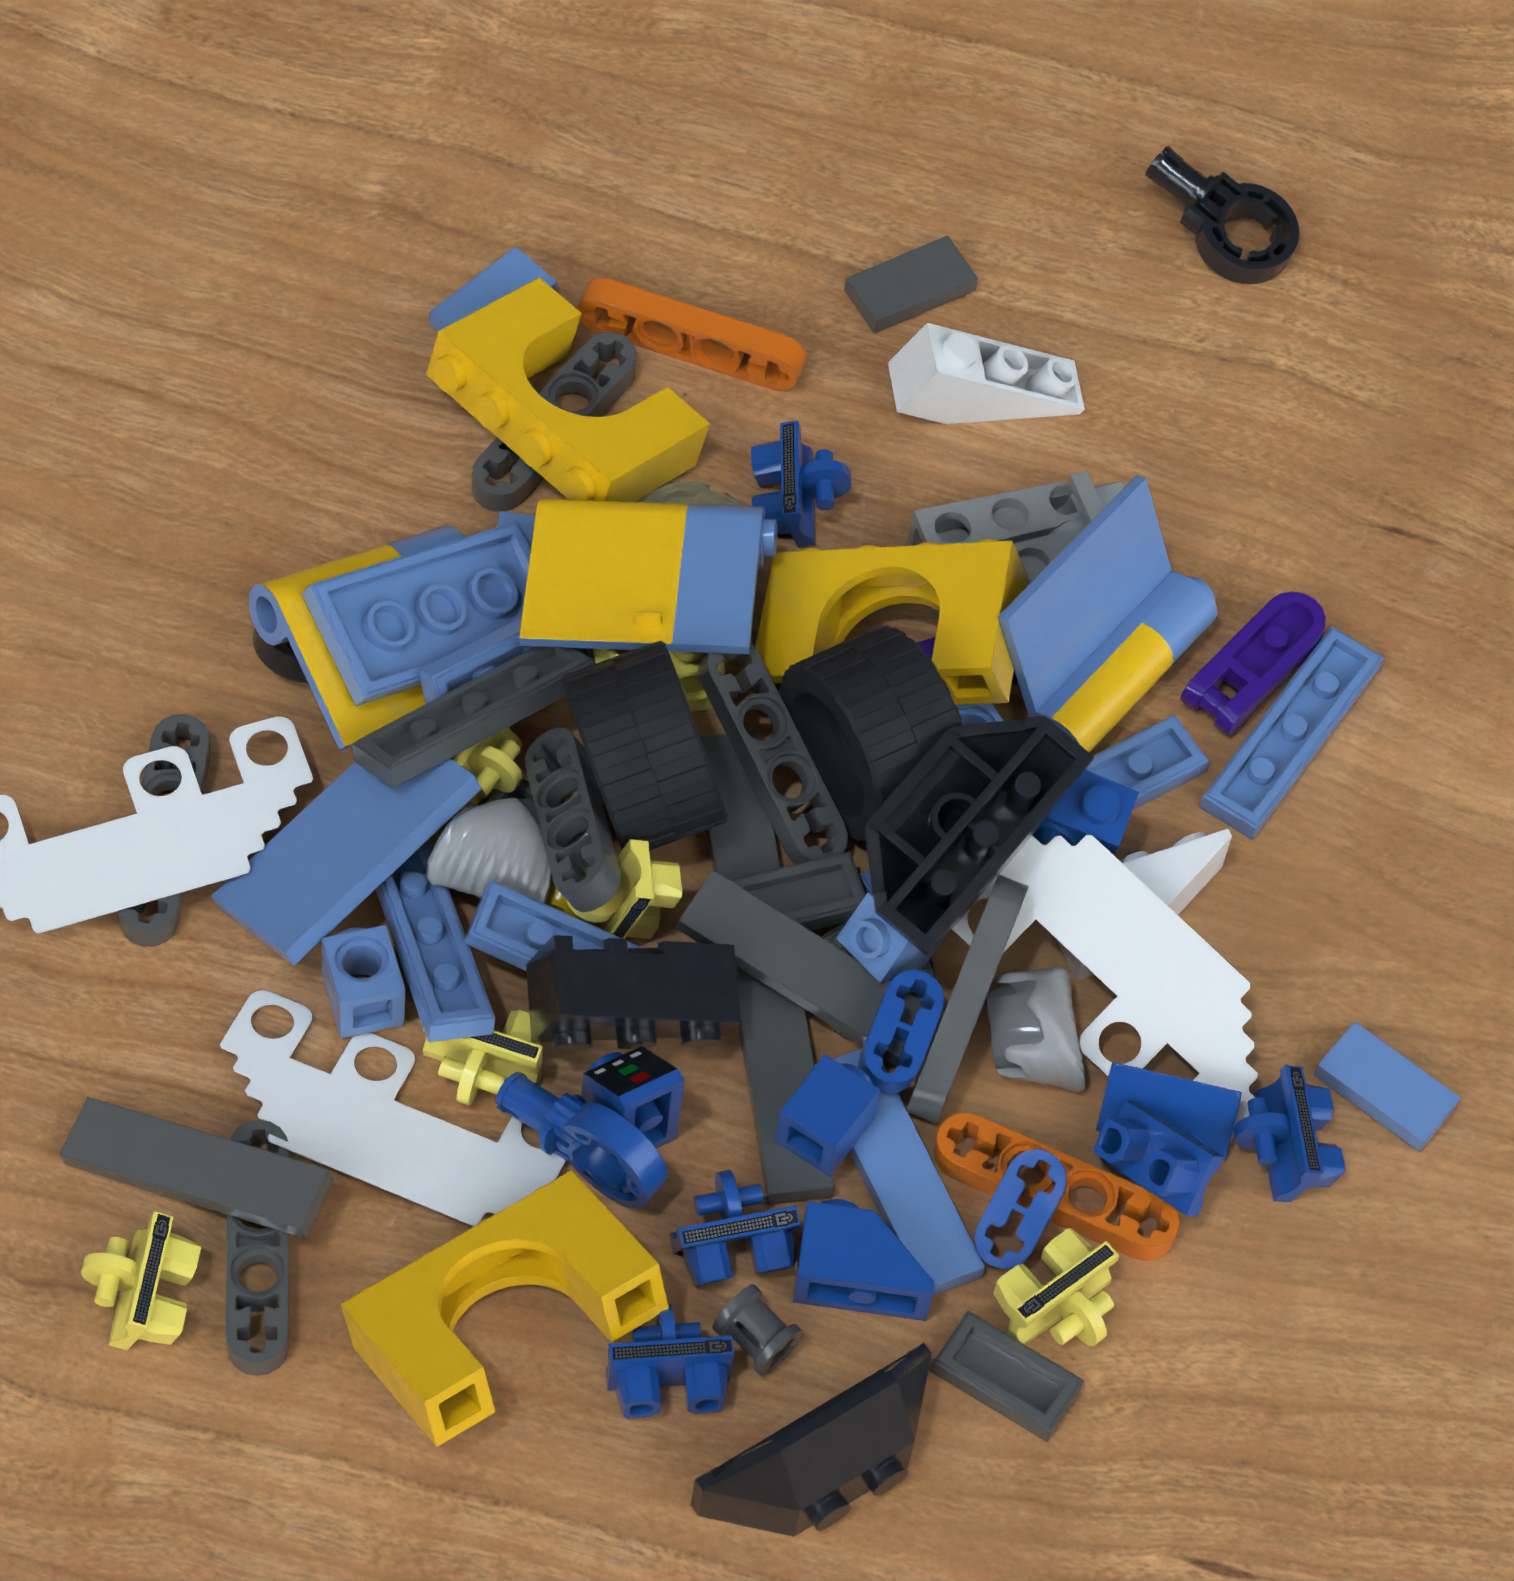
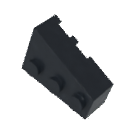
[526,935,741,1052]

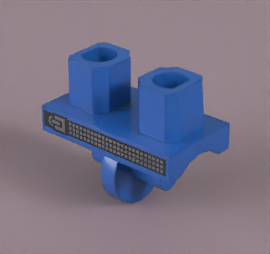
[751,420,851,548]
[1233,1065,1345,1202]
[1094,1100,1225,1216]
[669,1170,801,1287]
[606,1304,734,1419]

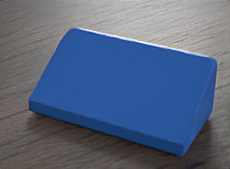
[1096,1062,1242,1160]

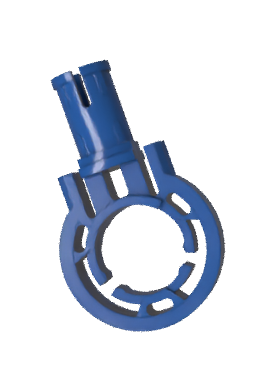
[496,1072,668,1209]

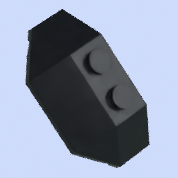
[864,715,1095,955]
[691,1343,932,1537]

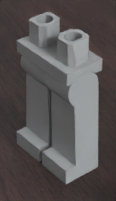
[907,471,1124,620]

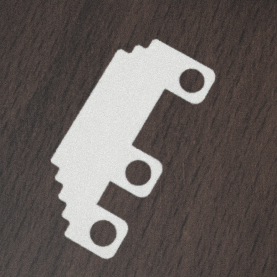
[0,716,313,934]
[952,835,1258,1141]
[220,990,566,1226]

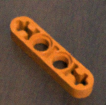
[576,278,807,391]
[933,1112,1180,1261]

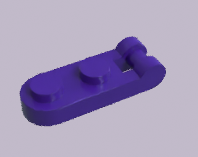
[1180,591,1326,737]

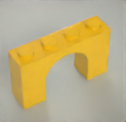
[426,277,710,502]
[755,539,1029,705]
[341,1170,669,1447]

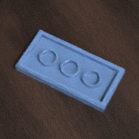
[302,521,531,707]
[211,758,482,966]

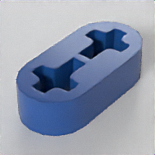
[858,970,945,1094]
[974,1149,1068,1270]

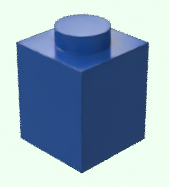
[775,1054,880,1177]

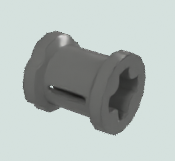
[712,1285,803,1376]

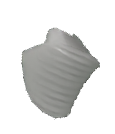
[427,798,552,904]
[986,966,1085,1093]

